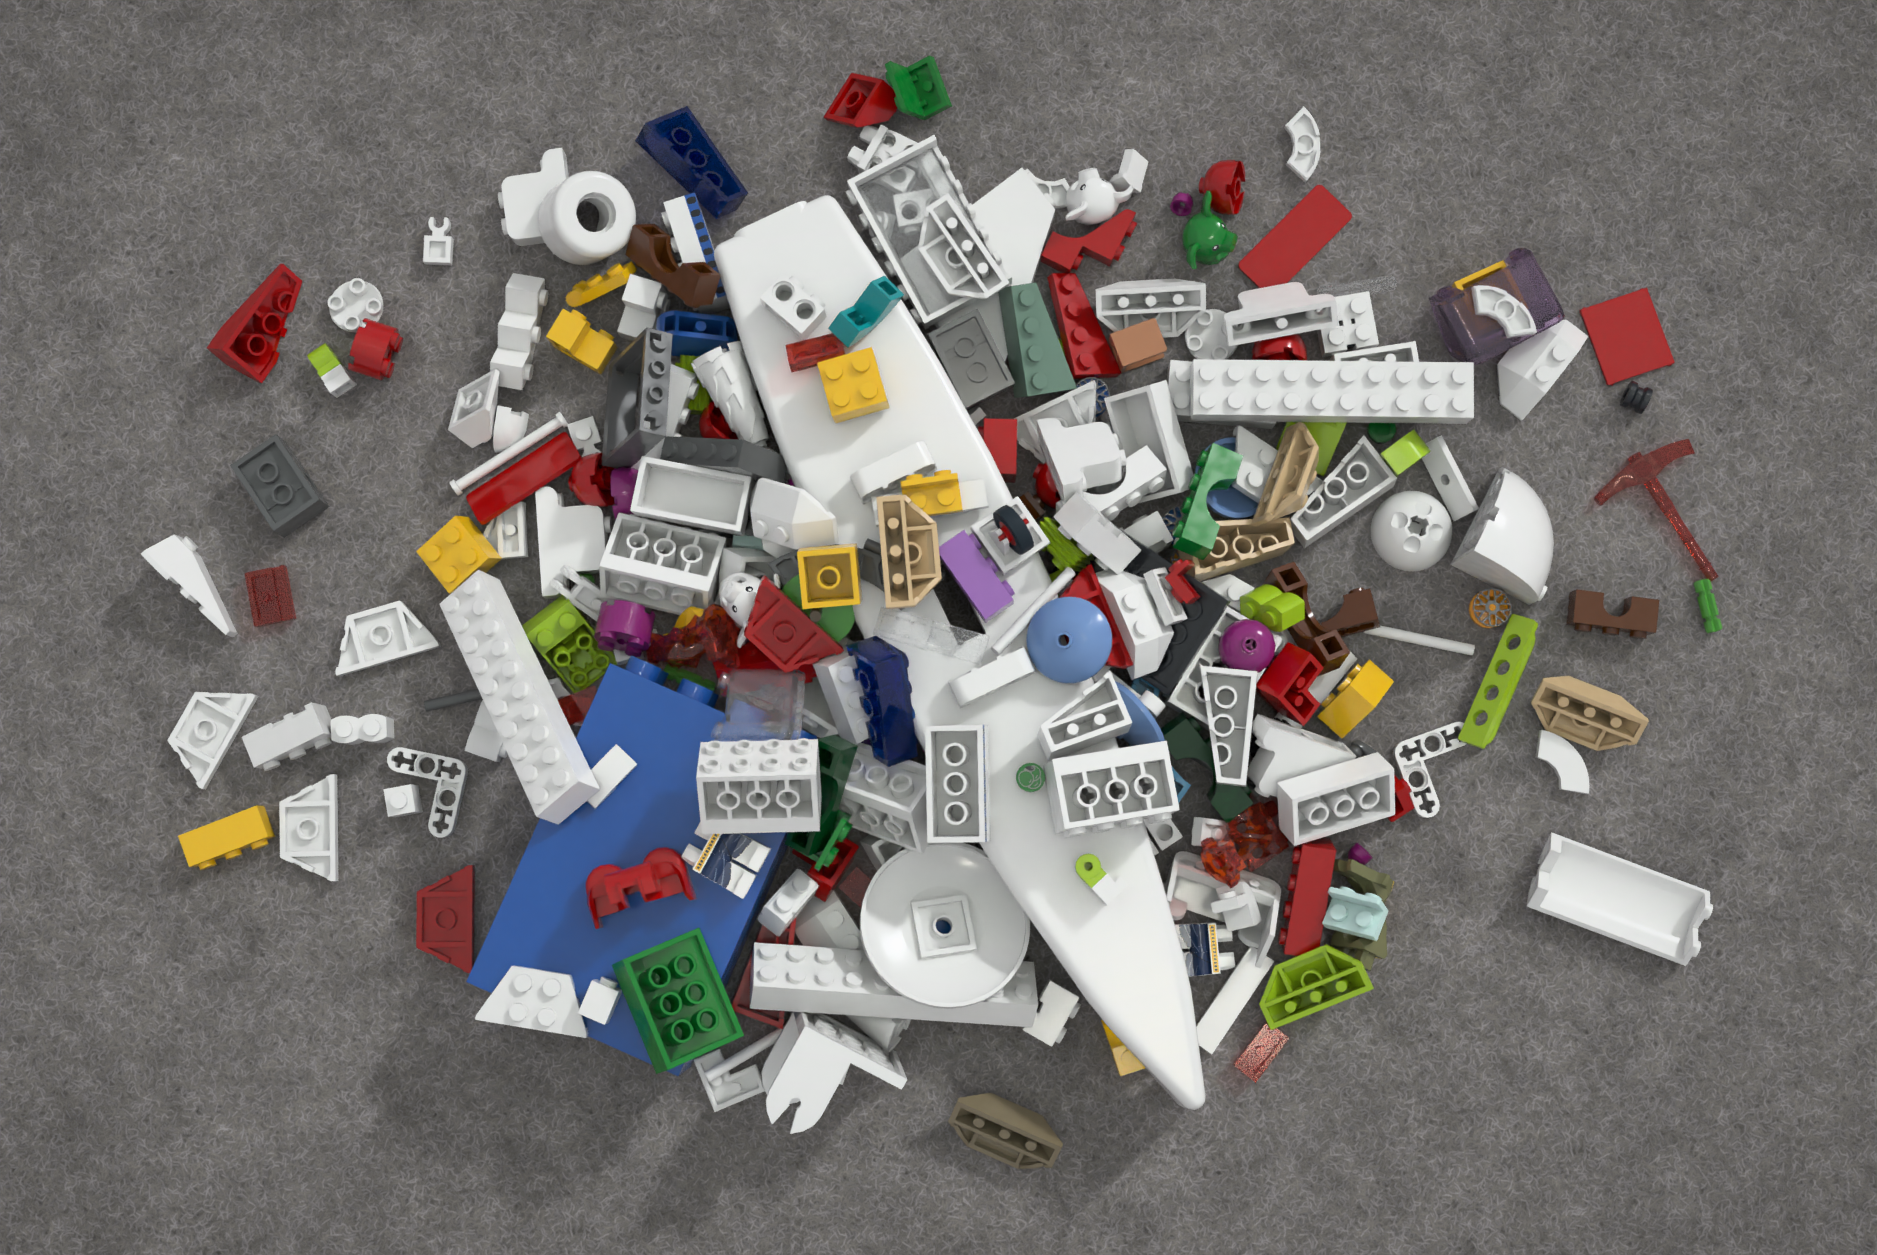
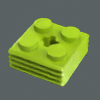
[1039,517,1094,572]

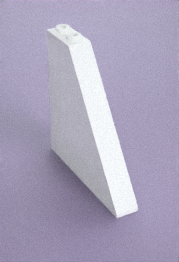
[897,168,1056,364]

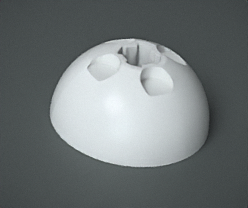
[1371,491,1452,571]

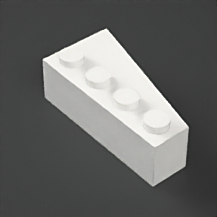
[1290,435,1397,549]
[1200,666,1257,787]

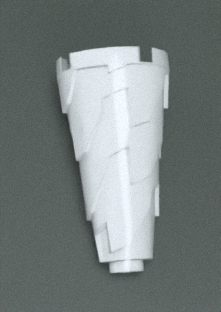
[691,341,769,448]

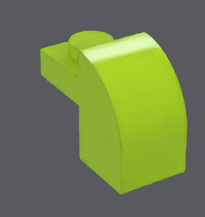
[1380,429,1431,477]

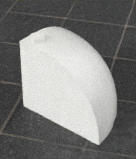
[1450,467,1554,605]

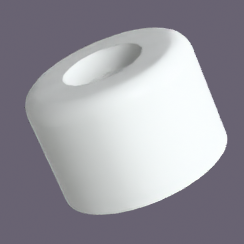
[538,171,636,265]

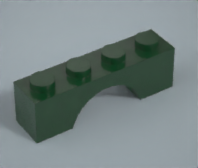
[1161,712,1253,823]
[785,735,858,856]

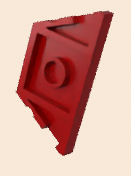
[1059,564,1133,669]
[744,575,844,673]
[416,865,475,973]

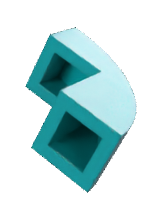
[828,276,904,347]

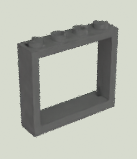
[602,327,673,469]

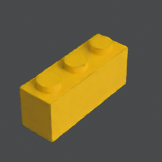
[178,805,275,870]

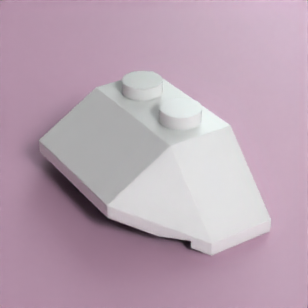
[918,193,1010,300]
[1095,278,1206,338]
[1497,320,1588,421]
[750,477,839,549]
[1095,569,1174,680]
[795,890,865,950]

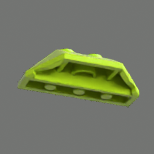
[1259,944,1374,1030]

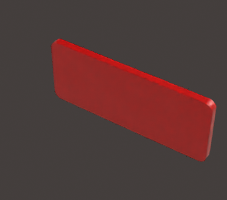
[1238,185,1352,288]
[466,432,582,525]

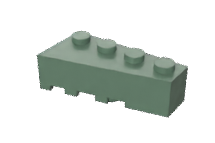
[998,282,1077,398]

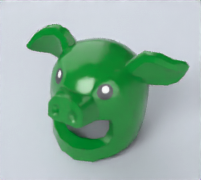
[1182,190,1238,269]

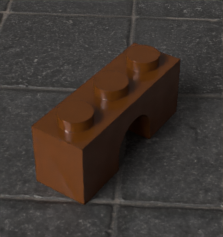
[1566,589,1659,639]

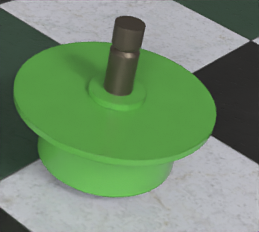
[781,574,855,642]

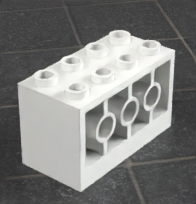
[599,513,726,622]
[1163,606,1283,730]
[696,738,822,834]
[1043,741,1180,838]
[839,742,929,854]

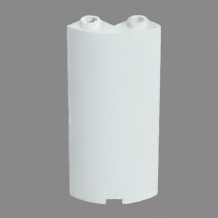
[1527,832,1713,966]

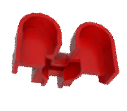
[585,847,697,929]

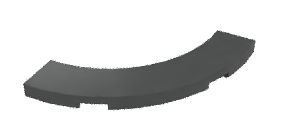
[768,544,905,611]

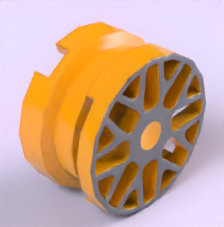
[1469,588,1512,629]

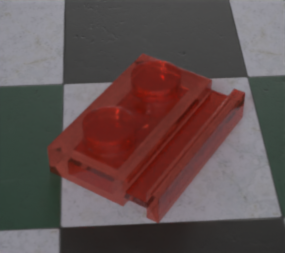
[244,565,296,627]

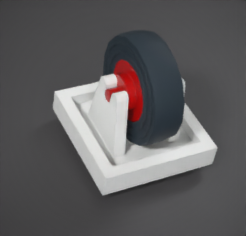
[970,496,1050,576]

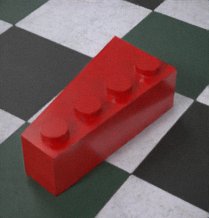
[1278,837,1336,956]

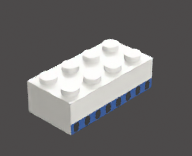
[661,192,730,315]
[925,725,990,843]

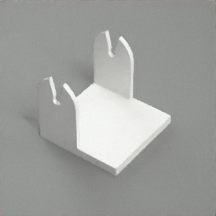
[761,1011,907,1134]

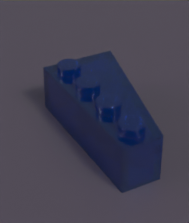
[635,106,748,219]
[846,636,918,767]

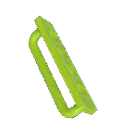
[1458,614,1538,749]

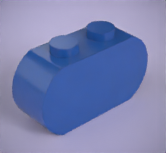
[656,310,738,357]

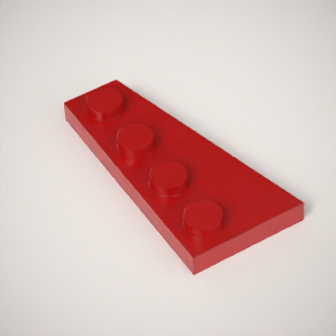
[1047,273,1122,379]

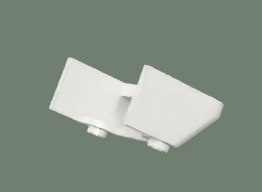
[1164,851,1281,968]

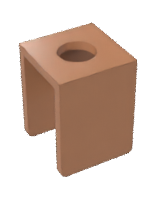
[1108,318,1167,373]

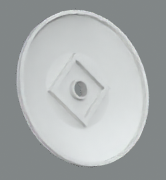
[860,843,1030,1009]

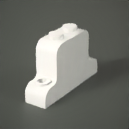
[498,148,569,255]
[1224,282,1338,346]
[1037,418,1126,505]
[535,487,612,599]
[1247,714,1356,798]

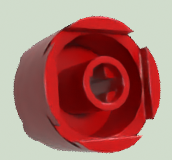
[348,318,403,380]

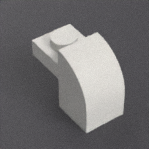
[1211,882,1262,932]

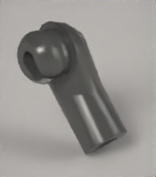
[1349,740,1376,759]

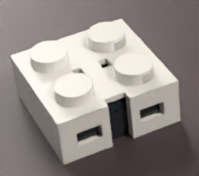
[1315,291,1379,357]

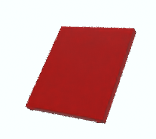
[1579,288,1675,386]

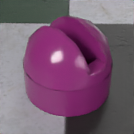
[1170,192,1193,216]
[1348,842,1373,865]

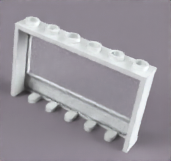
[845,135,1012,330]

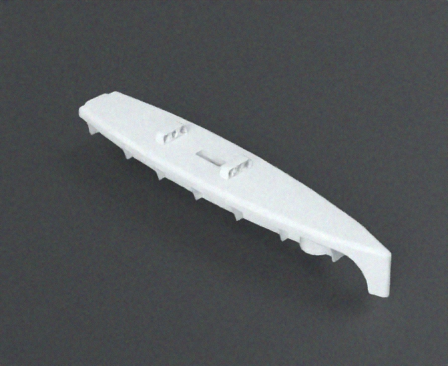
[714,195,1206,1110]

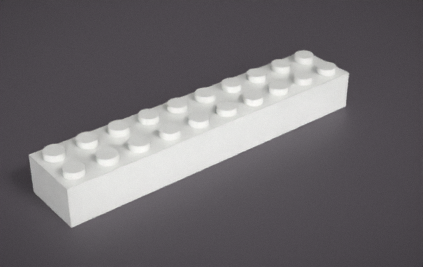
[1190,359,1474,424]
[439,569,600,825]
[750,942,1038,1027]

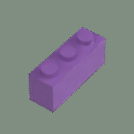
[939,530,1015,623]

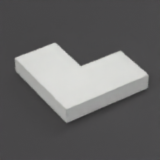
[694,1049,765,1112]

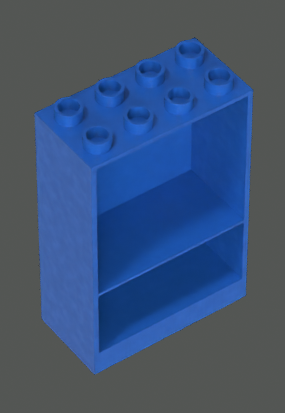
[466,656,818,1076]

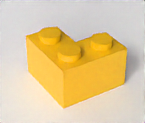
[546,309,618,375]
[1317,659,1394,739]

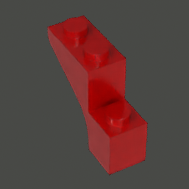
[1040,209,1137,273]

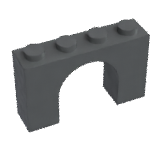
[660,436,787,483]

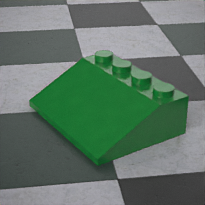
[612,928,744,1074]

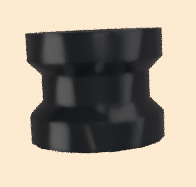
[1620,381,1653,414]

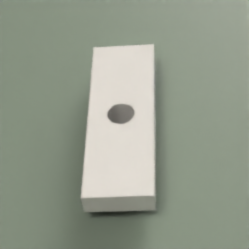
[1422,435,1479,521]

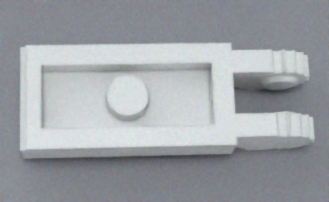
[549,565,614,621]

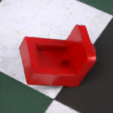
[1165,559,1200,604]
[1387,775,1415,822]

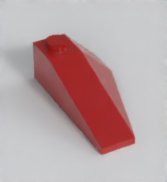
[207,264,302,383]

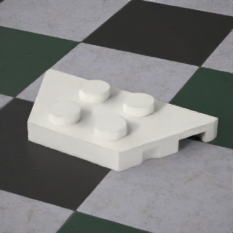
[1014,380,1096,464]
[1232,425,1323,504]
[335,601,441,676]
[167,692,259,790]
[279,774,339,881]
[475,965,588,1038]

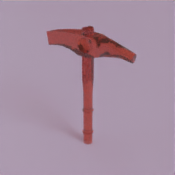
[1594,439,1719,581]

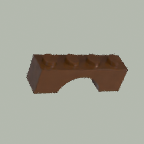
[625,224,721,308]
[1262,562,1350,677]

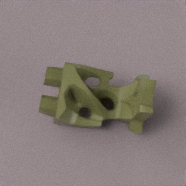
[1330,859,1394,971]

